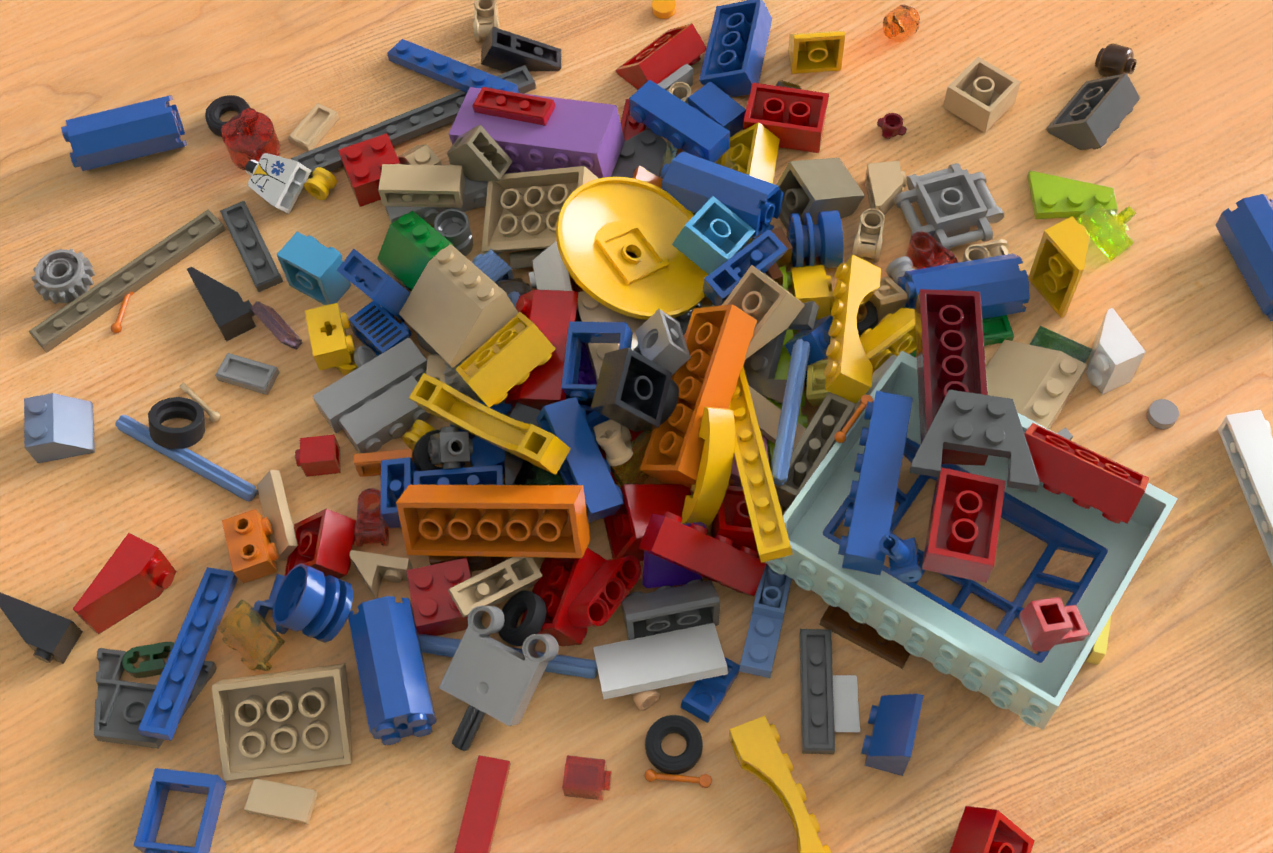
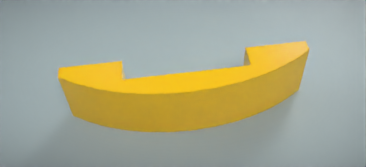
[681,407,735,527]

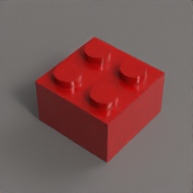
[338,133,400,207]
[407,558,472,636]

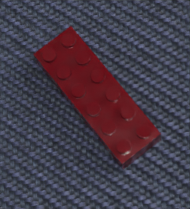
[914,289,989,466]

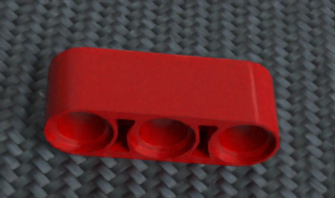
[568,556,642,629]

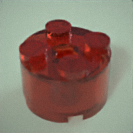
[221,108,281,170]

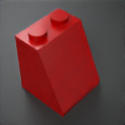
[603,484,691,562]

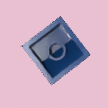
[861,694,924,776]

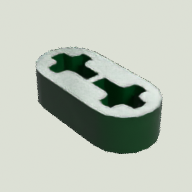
[122,642,175,678]

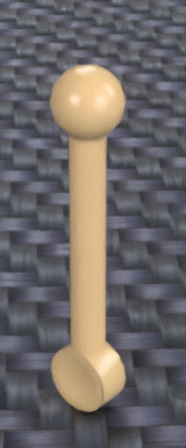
[179,382,220,422]

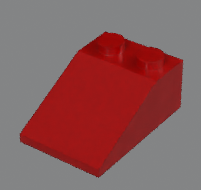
[73,533,177,634]

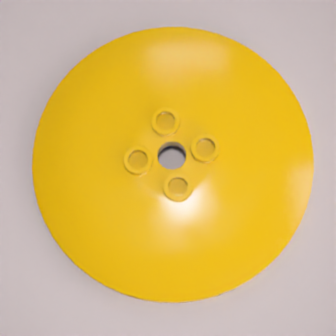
[556,177,708,320]

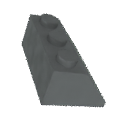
[1046,73,1140,150]
[621,579,720,640]

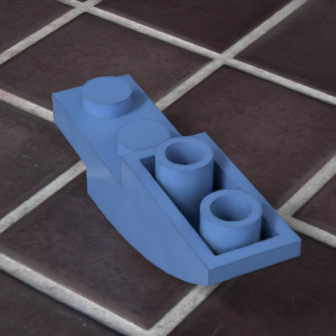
[739,564,792,678]

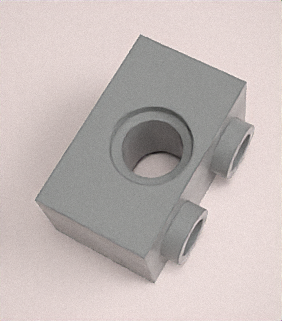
[635,309,691,375]

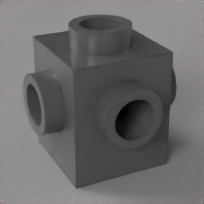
[428,427,473,469]

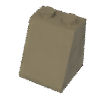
[776,158,865,229]

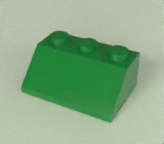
[377,210,453,291]

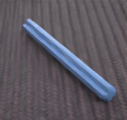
[771,339,811,486]
[115,415,258,501]
[419,634,598,679]

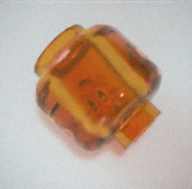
[883,5,920,42]

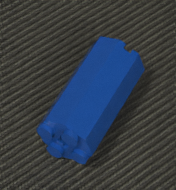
[61,95,187,171]
[661,152,784,239]
[1215,194,1273,321]
[898,254,1030,319]
[348,596,437,745]

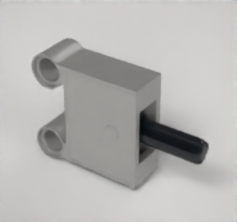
[439,605,559,751]

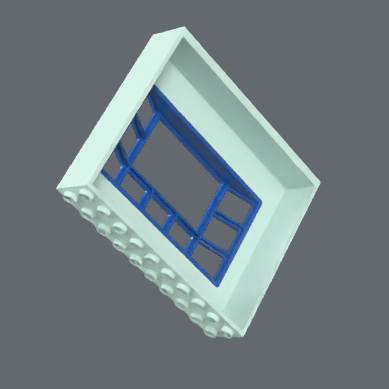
[765,351,1178,730]

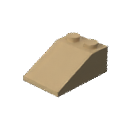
[722,265,805,360]

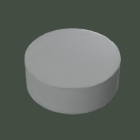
[1147,399,1179,429]

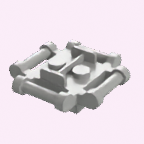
[894,163,1004,253]

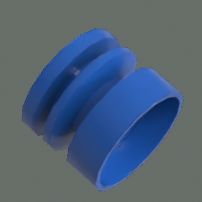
[787,210,844,268]
[272,563,353,643]

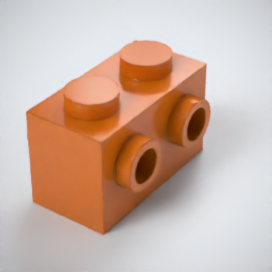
[222,509,279,584]

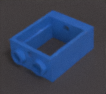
[337,249,410,322]
[561,321,633,402]
[134,768,226,853]

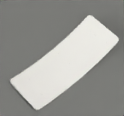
[833,675,861,732]

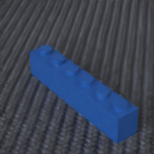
[838,391,913,575]

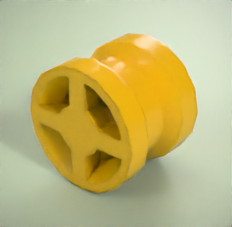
[304,167,337,201]
[402,419,435,451]

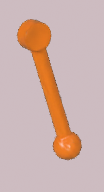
[111,292,134,333]
[834,395,873,443]
[644,769,712,788]

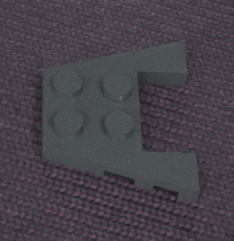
[743,301,819,404]
[909,390,1040,492]
[94,648,217,749]

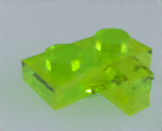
[1076,202,1136,261]

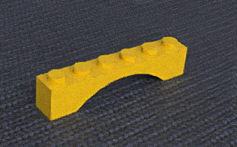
[824,254,881,404]
[409,373,571,475]
[729,715,831,853]

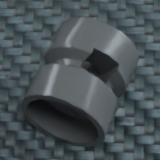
[434,209,473,256]

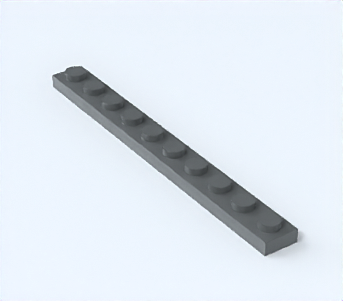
[291,65,536,179]

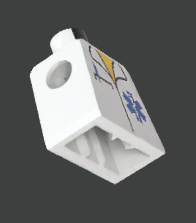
[245,153,312,214]

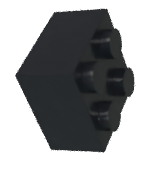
[591,347,672,432]

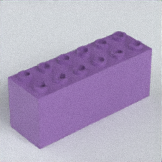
[448,87,625,179]

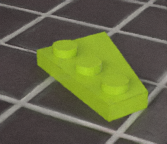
[1027,170,1118,219]

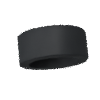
[148,397,205,449]

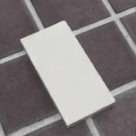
[593,623,728,699]

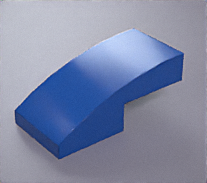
[680,657,740,723]

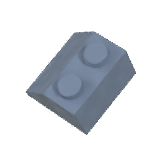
[24,393,95,463]

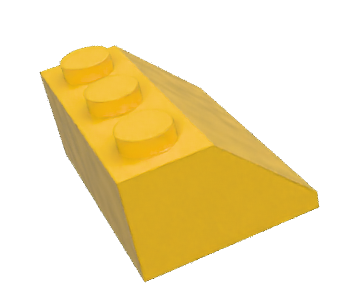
[717,122,780,184]
[1028,216,1090,318]
[860,308,916,373]
[455,312,556,408]

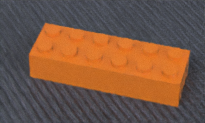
[639,304,757,485]
[396,485,591,558]

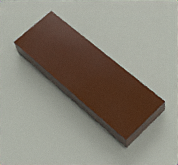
[819,605,910,669]

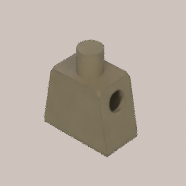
[447,125,513,181]

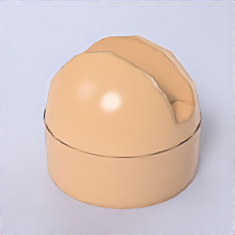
[633,689,660,710]

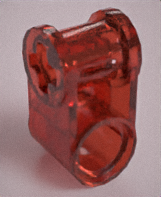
[906,231,958,269]
[355,488,389,547]

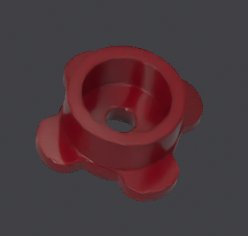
[877,113,907,139]

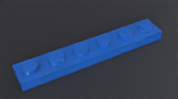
[387,39,519,93]
[138,567,238,741]

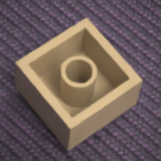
[943,57,1021,133]

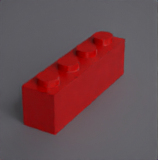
[639,511,767,597]

